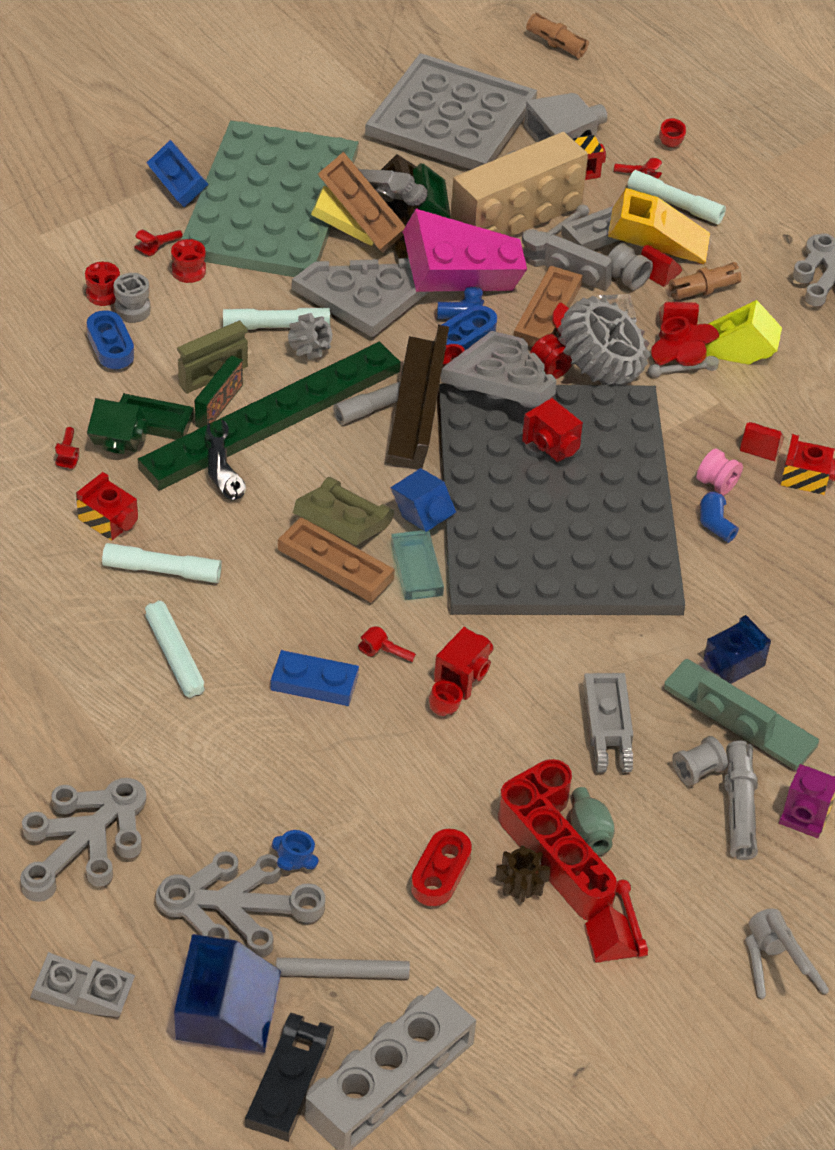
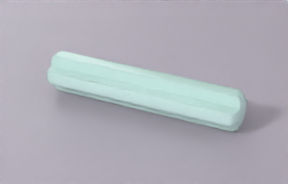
[145,600,205,698]

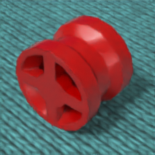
[171,239,206,283]
[85,261,120,306]
[530,334,573,379]

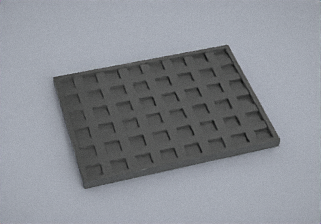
[439,384,686,616]

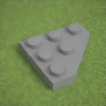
[292,258,429,338]
[441,331,556,408]

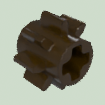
[495,846,550,902]

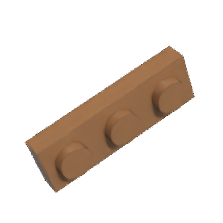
[318,152,405,253]
[514,266,583,347]
[278,517,395,603]

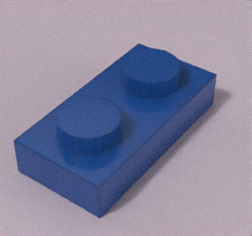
[146,140,209,207]
[271,650,359,706]

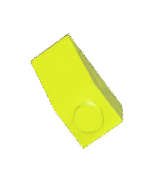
[705,300,782,365]

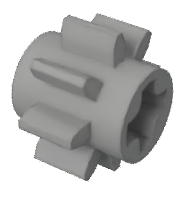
[288,313,332,359]

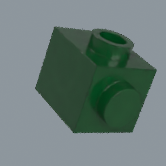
[87,398,148,454]

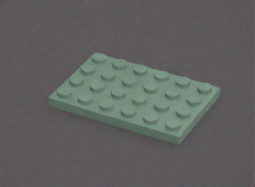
[182,120,359,277]

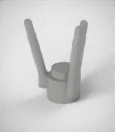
[745,908,829,999]

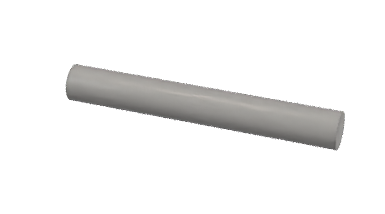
[276,958,410,979]

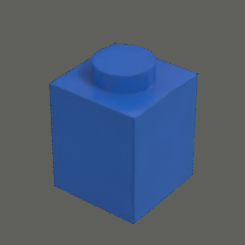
[390,468,456,532]

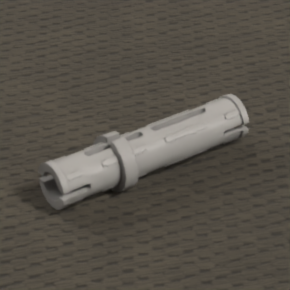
[724,741,758,860]

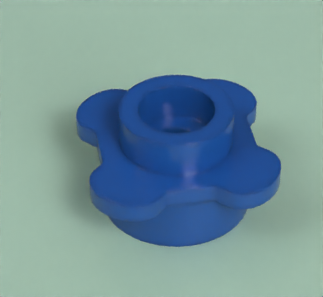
[272,830,319,871]

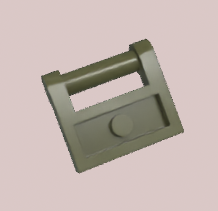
[293,477,394,546]

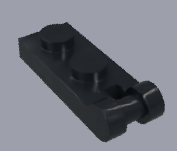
[245,1012,334,1142]

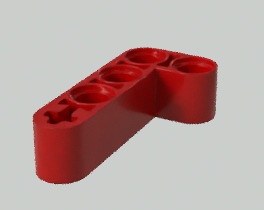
[498,759,617,921]

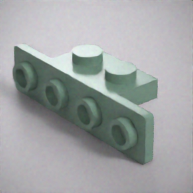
[664,659,819,770]

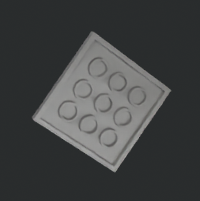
[365,53,537,170]

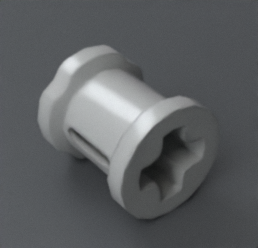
[672,736,728,786]

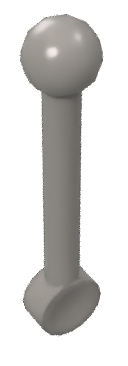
[544,204,589,235]
[648,356,719,378]

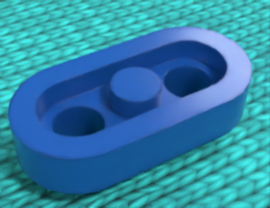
[442,305,497,350]
[86,310,134,369]

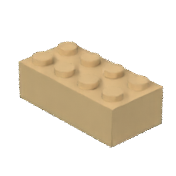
[450,131,588,236]

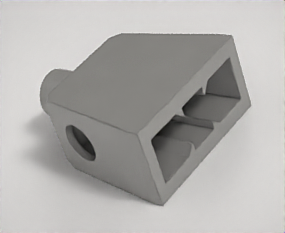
[524,93,607,142]

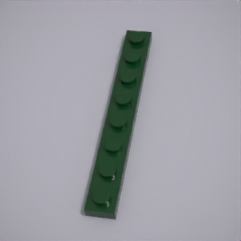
[138,341,401,491]

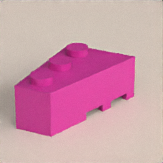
[403,209,527,292]

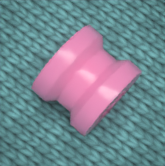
[696,448,743,495]

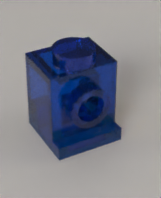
[703,615,771,684]

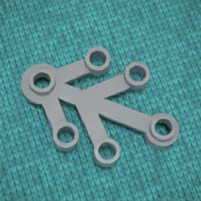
[793,233,835,306]
[20,778,146,902]
[156,851,325,958]

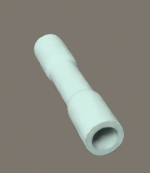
[627,170,726,225]
[223,308,330,330]
[102,543,222,583]

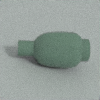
[570,787,615,855]

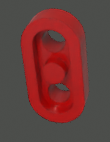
[411,829,472,906]

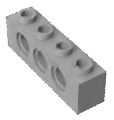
[305,986,476,1150]

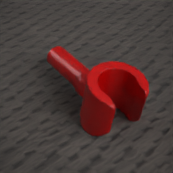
[614,158,662,179]
[134,229,183,256]
[55,427,80,469]
[358,626,416,662]

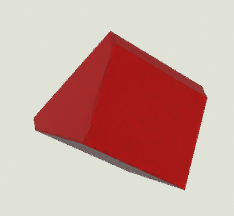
[641,245,682,287]
[659,302,699,325]
[740,422,784,462]
[584,905,638,963]

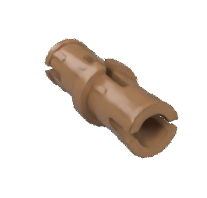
[526,12,589,59]
[669,262,742,301]

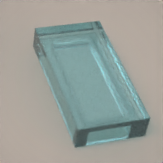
[391,530,444,600]

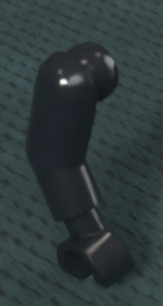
[205,420,246,500]

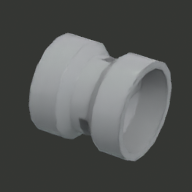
[608,243,653,290]
[114,273,151,323]

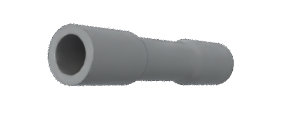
[333,381,400,425]

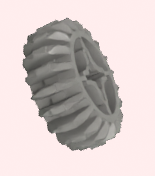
[558,295,651,386]

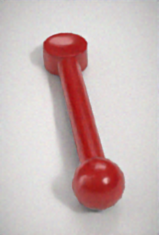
[616,879,648,957]

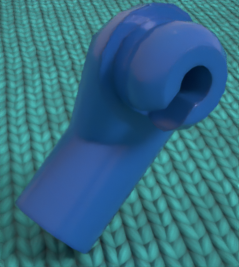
[437,287,484,319]
[700,492,739,543]

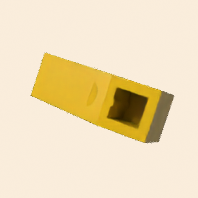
[608,188,710,264]

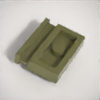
[177,320,248,394]

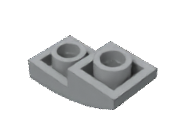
[30,952,135,1017]

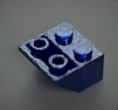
[174,934,281,1053]

